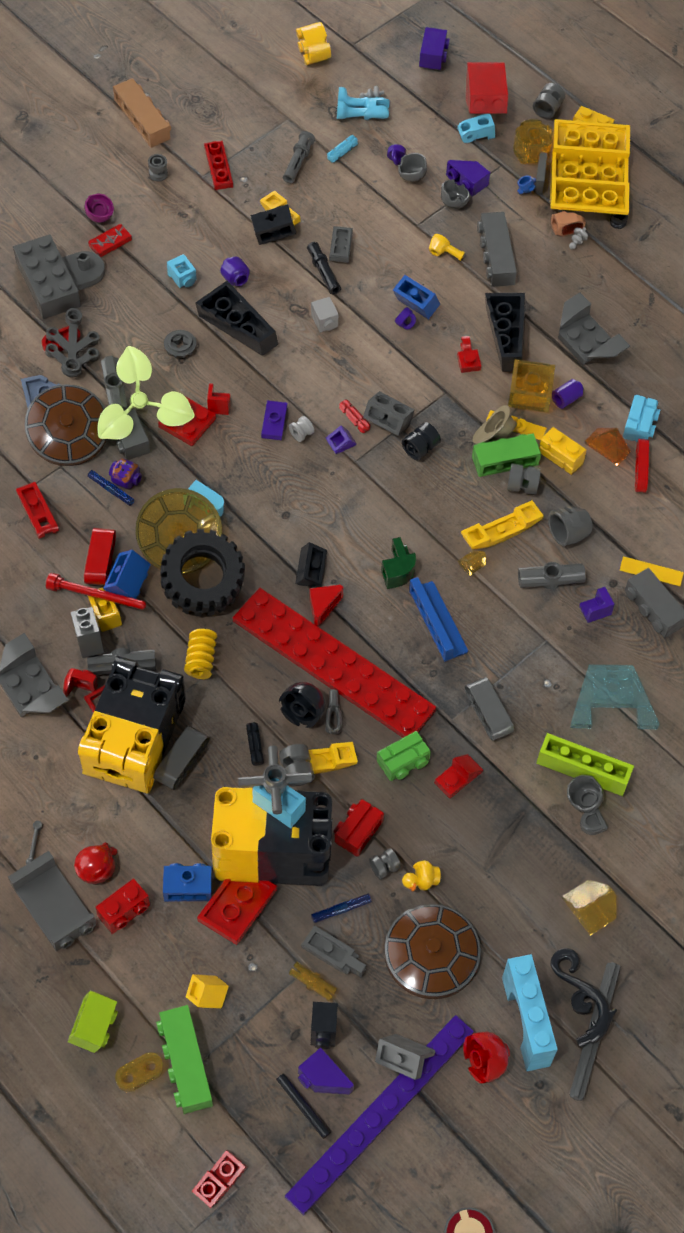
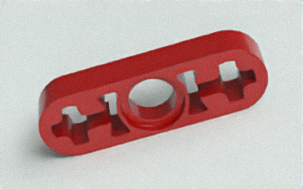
[635,439,649,493]

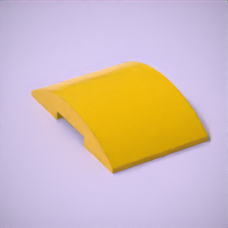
[550,119,630,215]

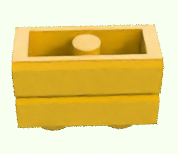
[539,427,587,475]

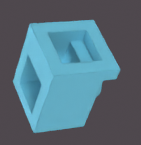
[167,254,197,288]

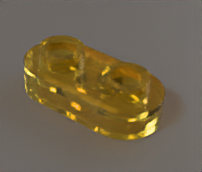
[115,1052,163,1092]

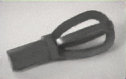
[325,689,342,734]

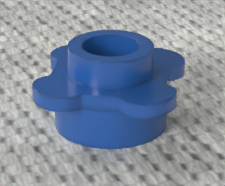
[517,175,536,194]

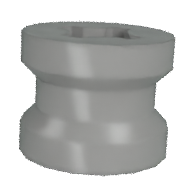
[289,416,314,442]

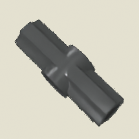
[101,356,128,411]
[518,562,586,589]
[87,648,156,675]

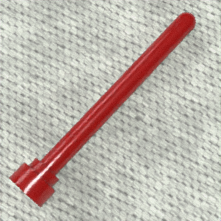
[46,573,146,609]

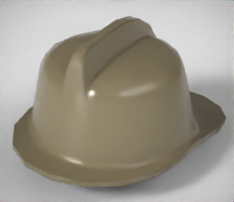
[472,405,517,444]

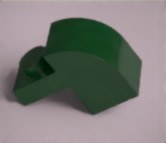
[381,537,416,589]

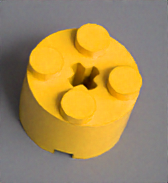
[296,22,331,66]

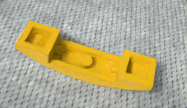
[461,500,544,549]

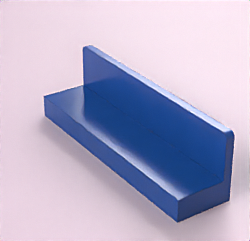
[409,577,468,662]

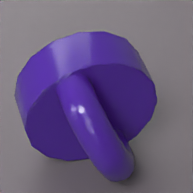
[387,144,406,166]
[395,307,416,329]

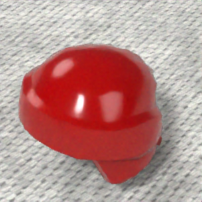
[74,842,118,884]

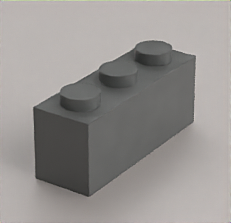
[625,568,684,638]

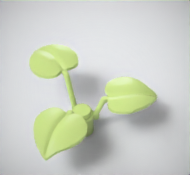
[97,346,194,440]

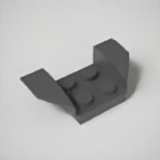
[558,292,630,365]
[0,633,69,717]

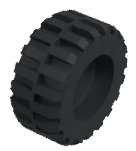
[160,529,245,617]

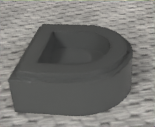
[580,809,608,835]

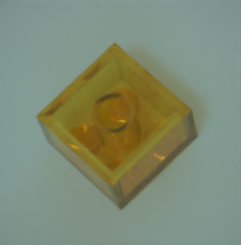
[508,359,555,413]

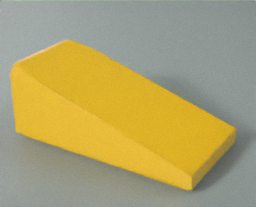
[87,588,122,632]

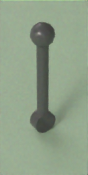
[26,821,43,865]

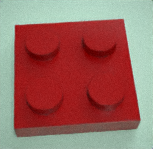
[158,396,216,446]

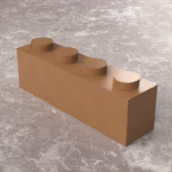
[113,78,171,148]

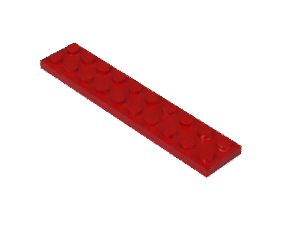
[233,587,436,738]

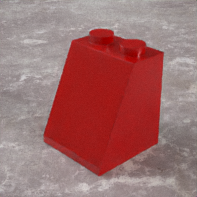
[466,62,508,114]

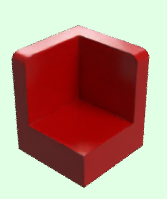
[207,383,230,415]

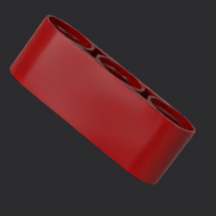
[84,528,116,586]

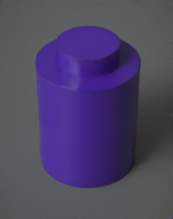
[551,379,584,409]

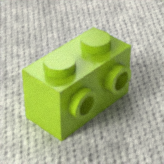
[68,990,118,1053]

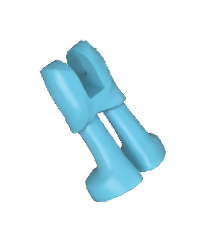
[337,87,390,120]

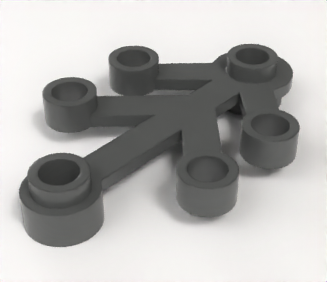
[45,308,99,377]

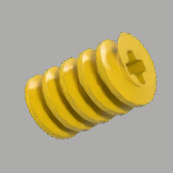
[184,629,217,680]

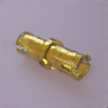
[289,961,338,1002]

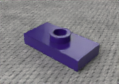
[261,400,288,440]

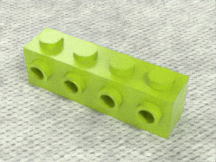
[536,733,634,796]

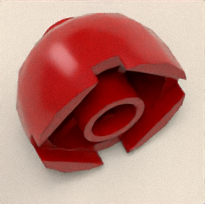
[463,1031,510,1084]

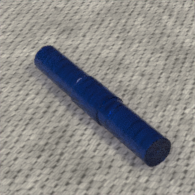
[87,470,134,506]
[311,893,372,923]

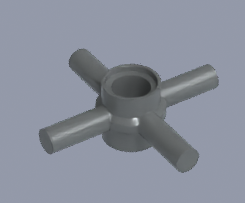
[238,745,312,815]

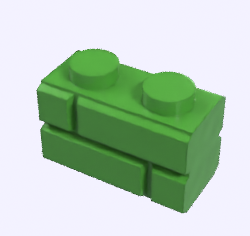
[376,731,431,781]

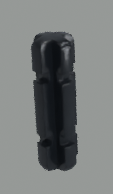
[246,722,264,766]

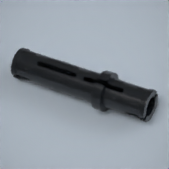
[307,242,341,295]

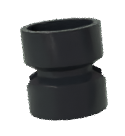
[401,422,441,461]

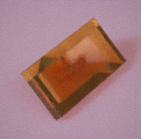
[585,428,630,466]

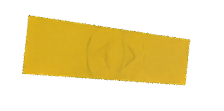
[486,410,547,440]
[620,556,684,586]

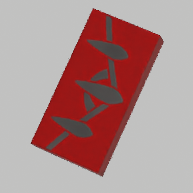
[88,223,132,257]

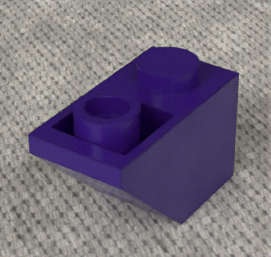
[446,160,490,197]

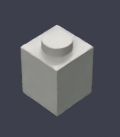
[311,297,339,333]

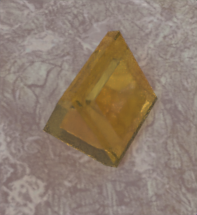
[458,550,486,576]

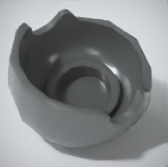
[398,153,427,182]
[441,179,470,208]
[567,775,604,813]

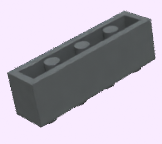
[477,212,517,287]

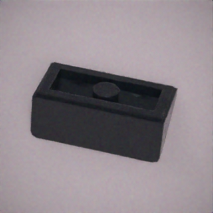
[295,542,327,587]

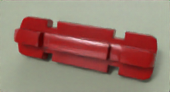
[339,399,371,433]

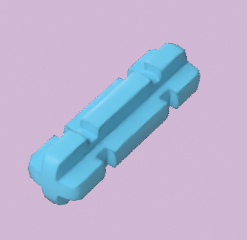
[327,135,358,163]

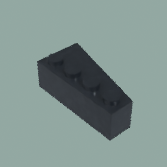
[195,281,278,356]
[485,293,526,372]

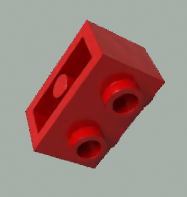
[95,878,150,934]

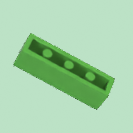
[156,1005,213,1114]

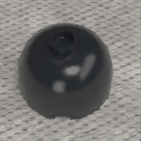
[279,682,325,728]

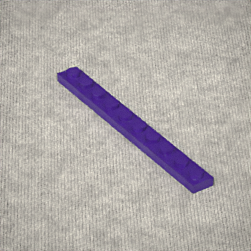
[285,1015,474,1216]

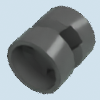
[533,83,565,119]
[507,463,541,495]
[279,744,315,786]

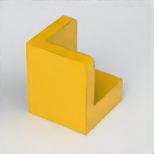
[186,974,229,1008]

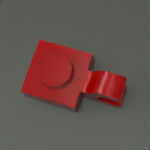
[457,336,481,373]

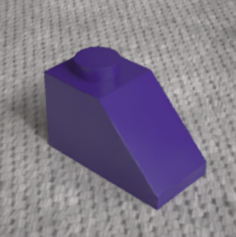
[298,1048,354,1095]

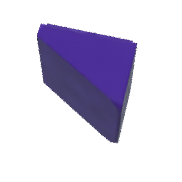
[326,425,357,454]

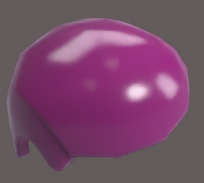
[84,193,114,223]

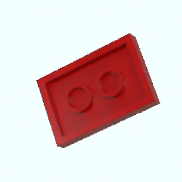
[197,879,277,945]

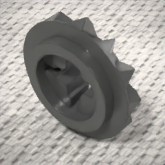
[164,330,196,358]

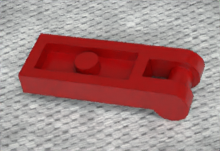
[16,482,59,539]

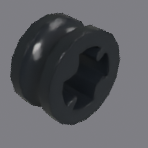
[610,214,628,229]

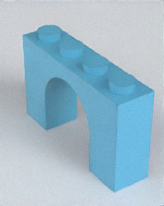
[502,954,558,1071]

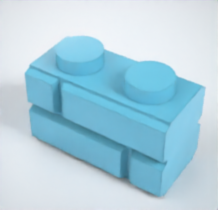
[623,395,660,442]

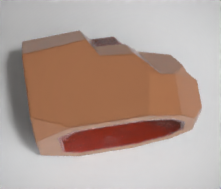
[551,211,586,237]

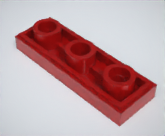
[204,140,233,190]

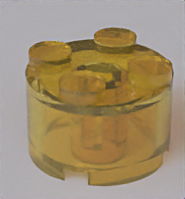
[513,119,553,164]

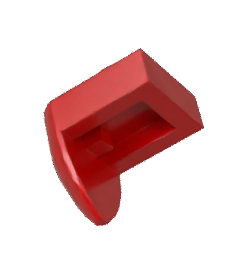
[63,668,98,697]

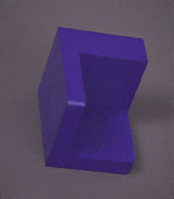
[579,587,615,623]

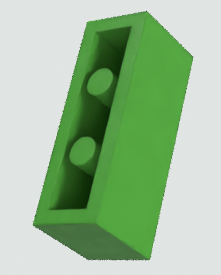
[472,433,541,477]

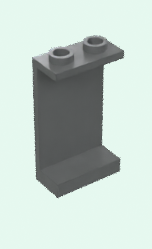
[8,851,97,951]

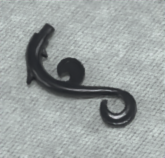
[550,948,617,1048]

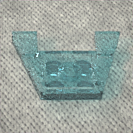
[570,665,659,729]

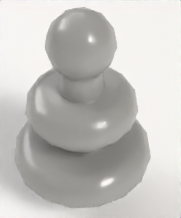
[359,85,384,98]
[569,227,588,250]

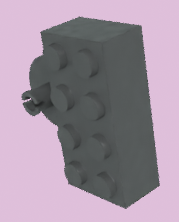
[13,234,105,319]

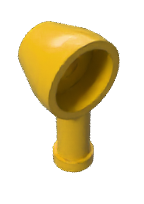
[429,234,465,261]

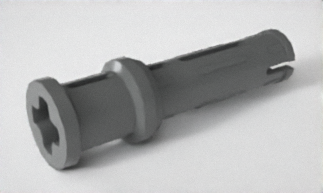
[282,131,315,183]

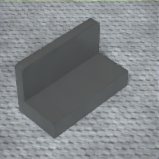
[375,1034,435,1080]

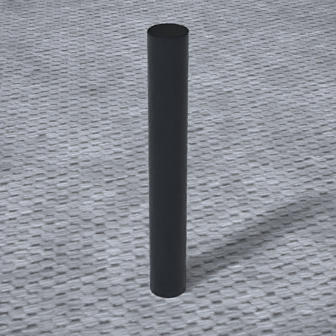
[276,1073,331,1139]

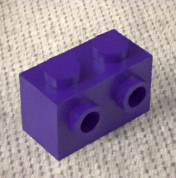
[419,27,450,70]

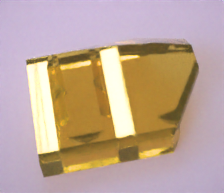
[562,880,616,935]

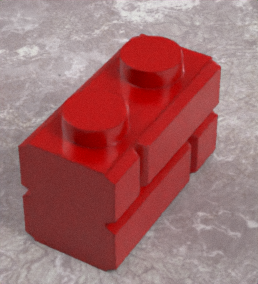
[334,799,384,857]

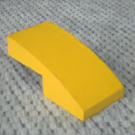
[260,191,301,226]
[309,742,358,774]

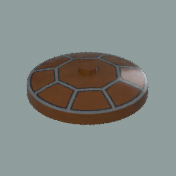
[25,384,107,466]
[384,904,481,999]

